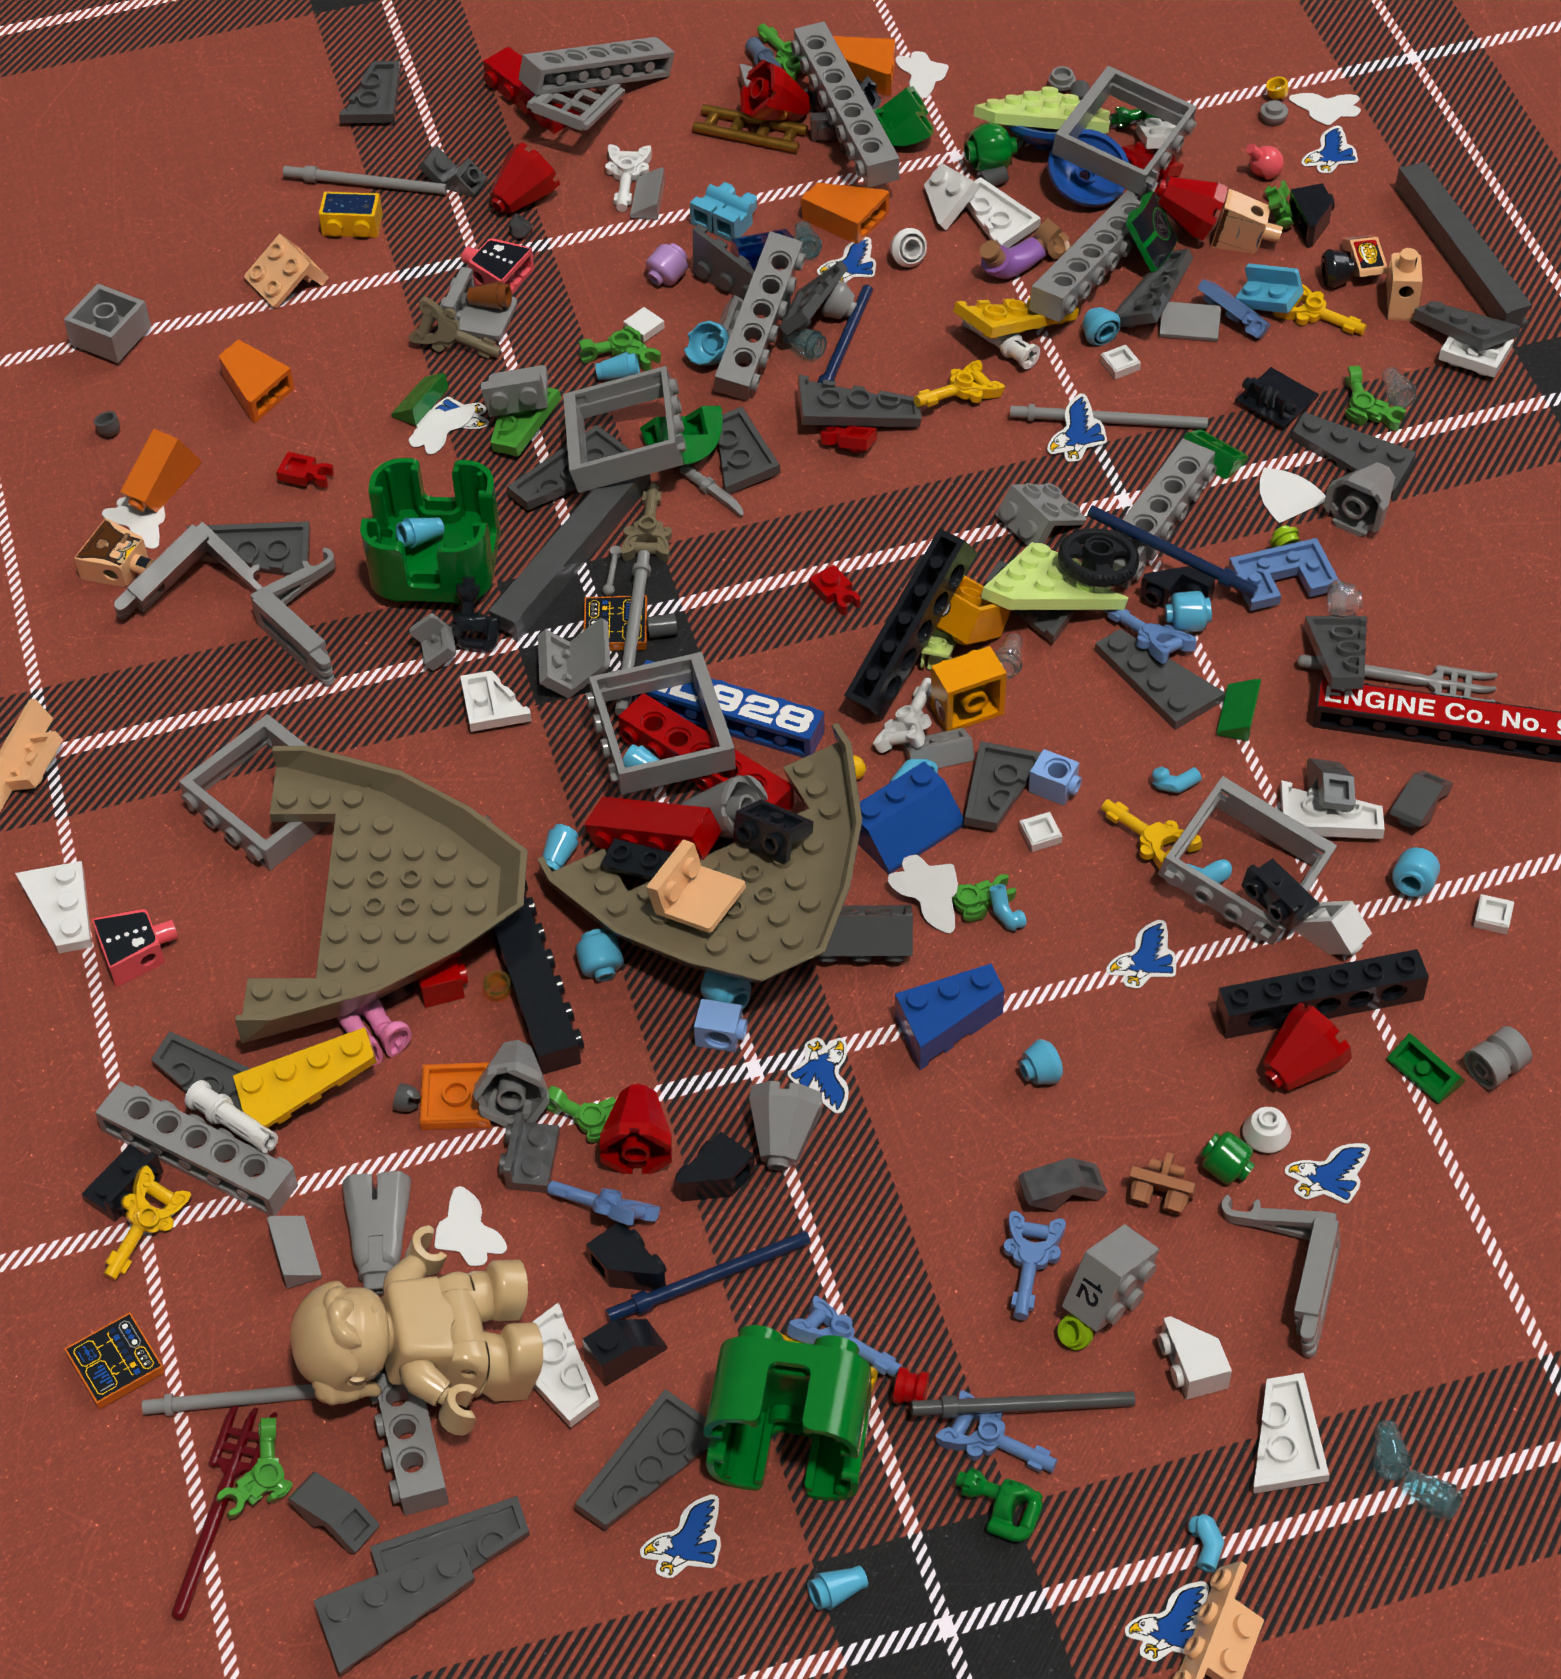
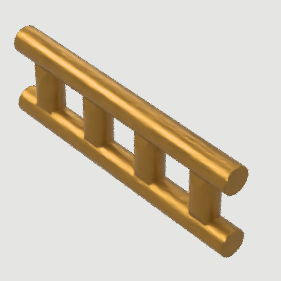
[692,104,808,153]

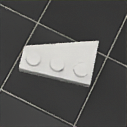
[966,177,1041,248]
[1280,780,1385,839]
[15,861,92,954]
[533,1303,600,1428]
[1254,1373,1329,1494]

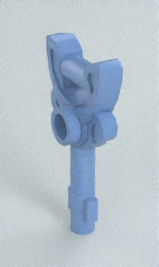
[1104,609,1197,664]
[547,1180,661,1225]
[1004,1211,1066,1320]
[787,1296,903,1378]
[936,1390,1058,1474]

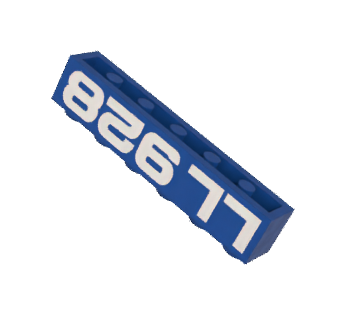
[632,659,825,758]

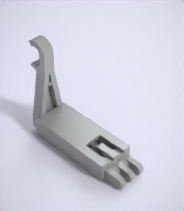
[114,522,263,619]
[250,547,335,685]
[1222,1195,1341,1357]

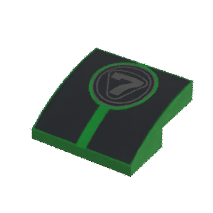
[1126,191,1178,273]

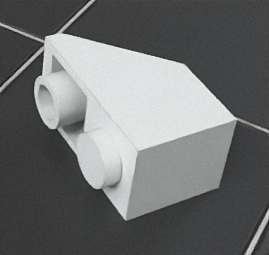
[1158,1316,1232,1400]

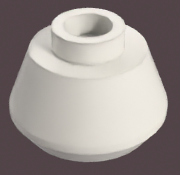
[890,228,927,268]
[1242,1107,1291,1153]

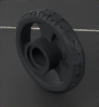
[1058,528,1139,587]

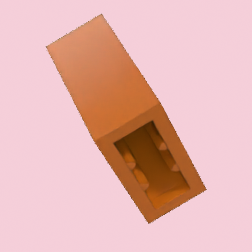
[833,36,895,96]
[800,182,889,245]
[219,339,295,423]
[120,429,202,513]

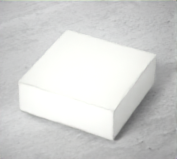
[623,307,665,343]
[1100,344,1141,379]
[1019,812,1063,852]
[1473,894,1514,935]

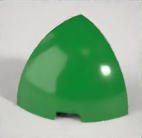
[873,86,934,146]
[640,406,723,467]

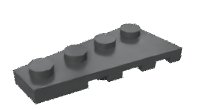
[693,224,791,321]
[1114,249,1193,328]
[1292,412,1417,499]
[370,1496,530,1574]

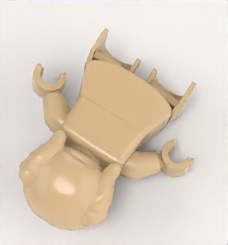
[290,1225,543,1436]

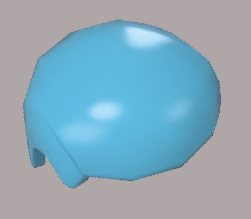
[684,321,729,366]

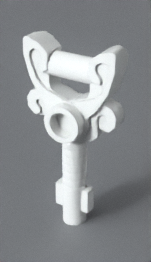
[605,144,652,212]
[873,678,932,753]

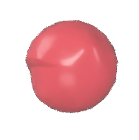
[1246,143,1284,180]

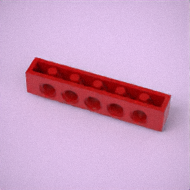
[618,693,794,811]

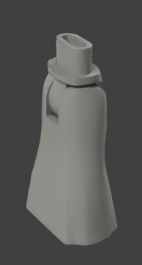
[342,1171,412,1295]

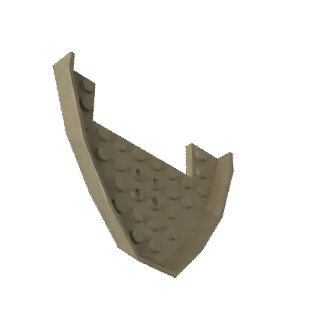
[537,722,862,983]
[235,746,528,1043]

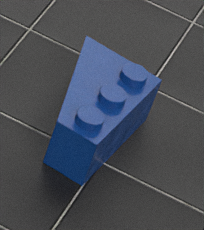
[895,963,1005,1070]

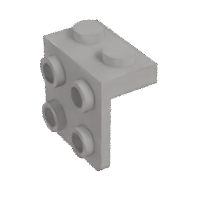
[440,267,518,340]
[481,365,548,417]
[995,483,1087,546]
[538,618,610,699]

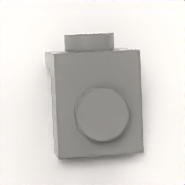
[409,613,457,671]

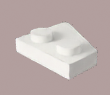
[1136,118,1176,149]
[924,163,980,230]
[1438,336,1514,377]
[460,670,532,732]

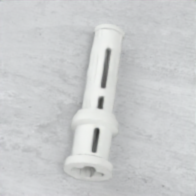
[962,319,1040,369]
[185,1080,278,1153]

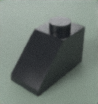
[1289,183,1335,248]
[582,1319,667,1387]

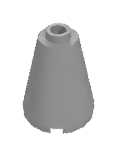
[681,775,768,839]

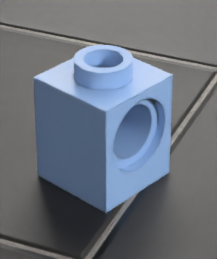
[1029,749,1082,806]
[694,999,748,1052]

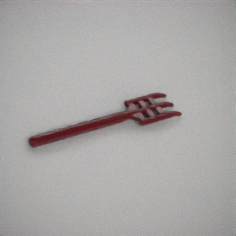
[171,1405,278,1620]

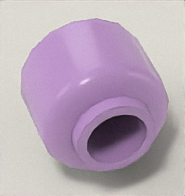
[646,243,688,286]

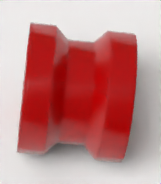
[893,1366,930,1405]

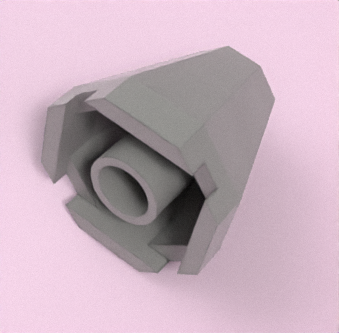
[1324,462,1395,537]
[473,1040,550,1128]
[749,1081,823,1171]

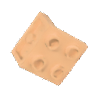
[244,233,329,309]
[646,840,746,933]

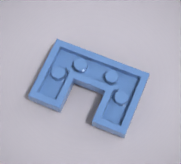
[1229,538,1340,611]

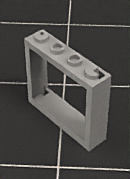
[1052,66,1197,196]
[563,366,687,493]
[585,652,736,795]
[179,714,332,871]
[1157,776,1337,946]

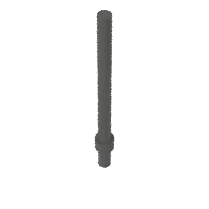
[910,1391,1135,1419]

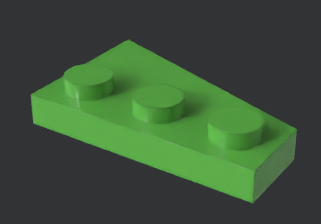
[490,388,561,457]

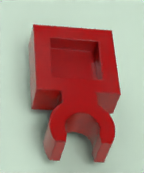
[820,425,877,453]
[276,451,334,488]
[809,565,860,616]

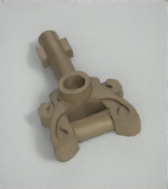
[409,296,502,359]
[621,483,672,562]

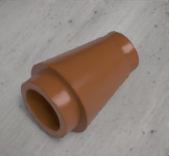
[467,281,512,310]

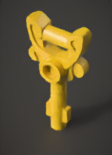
[1273,284,1367,335]
[913,360,1005,407]
[1101,799,1202,869]
[103,1165,191,1281]

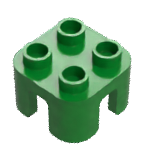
[360,458,501,605]
[704,1325,871,1501]

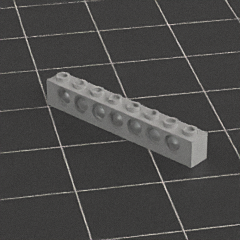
[791,21,899,188]
[1029,182,1167,323]

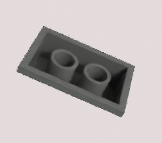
[817,905,913,962]

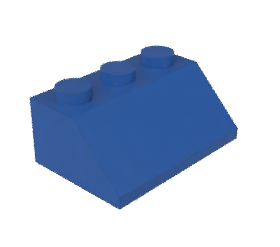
[858,761,965,875]

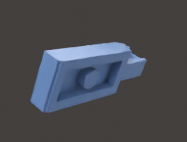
[1197,279,1271,339]

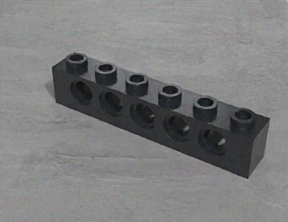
[844,528,977,719]
[1215,949,1429,1039]

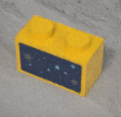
[319,192,383,238]

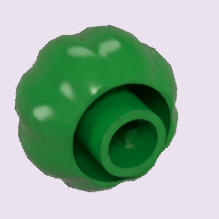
[964,123,1017,172]

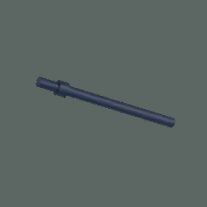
[817,285,873,384]
[1087,505,1259,597]
[605,1231,811,1322]

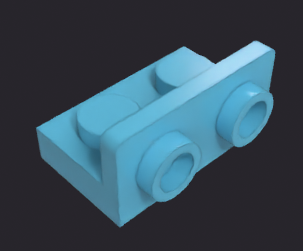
[1236,263,1304,313]

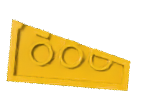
[953,297,1079,339]
[233,1027,377,1128]

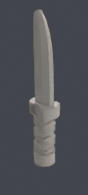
[680,465,744,516]

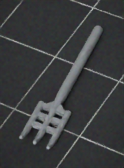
[1297,655,1498,702]

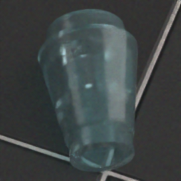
[794,221,822,260]
[782,329,827,359]
[1374,1420,1412,1480]
[1402,1469,1463,1520]

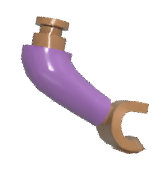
[979,218,1071,279]

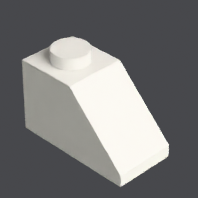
[1292,901,1372,956]

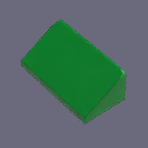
[391,373,449,425]
[1184,429,1249,479]
[1217,679,1261,741]
[1386,1032,1466,1104]

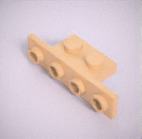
[0,699,63,812]
[1172,1561,1264,1679]

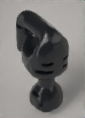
[452,576,499,652]

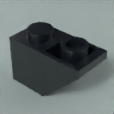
[675,1132,755,1202]
[586,1222,667,1291]

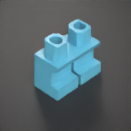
[690,182,757,244]

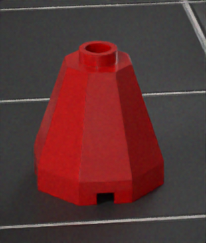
[740,60,810,121]
[489,142,560,214]
[1154,176,1228,240]
[1263,1003,1352,1090]
[599,1083,672,1174]

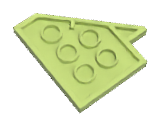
[974,86,1110,134]
[981,542,1129,610]

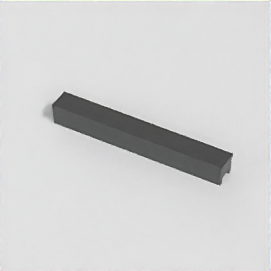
[1395,161,1532,328]
[489,474,651,642]

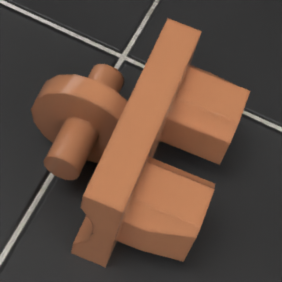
[1130,1152,1196,1216]

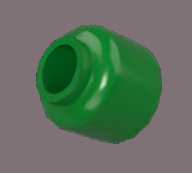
[1200,1131,1255,1185]

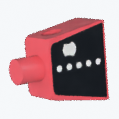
[461,238,534,294]
[92,909,178,987]

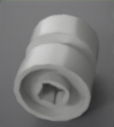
[1464,1026,1533,1090]

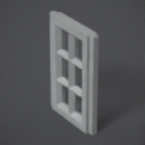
[527,84,625,131]

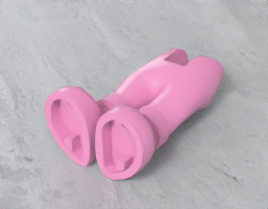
[337,999,412,1066]

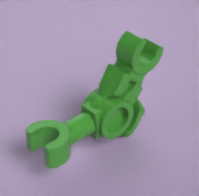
[1265,180,1294,229]
[579,326,661,371]
[1345,365,1406,431]
[952,874,1017,923]
[546,1086,616,1143]
[216,1418,293,1519]

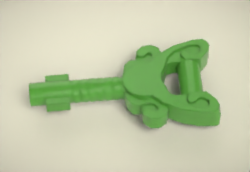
[757,23,802,82]

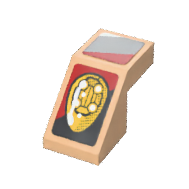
[1342,235,1388,277]

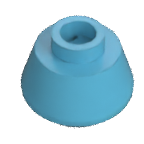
[1082,307,1121,345]
[1019,1039,1063,1085]

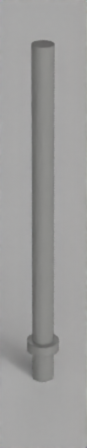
[1010,404,1208,429]
[615,550,651,716]
[142,1379,374,1417]

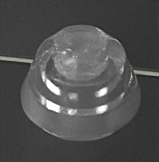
[1327,579,1363,618]

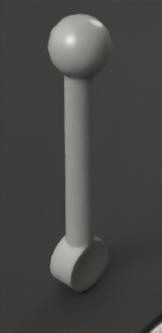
[602,546,621,596]

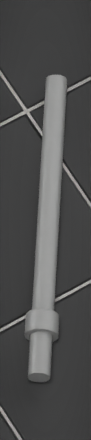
[283,165,447,195]

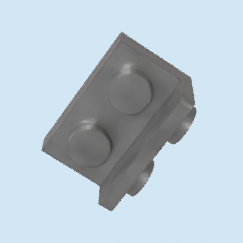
[499,1112,560,1193]

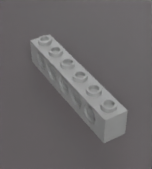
[518,37,675,95]
[714,231,806,401]
[1113,439,1217,589]
[95,1081,298,1216]
[370,1297,449,1516]

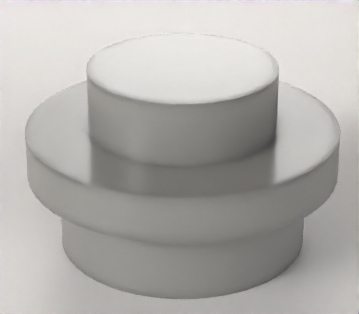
[1048,66,1076,92]
[1260,100,1288,126]

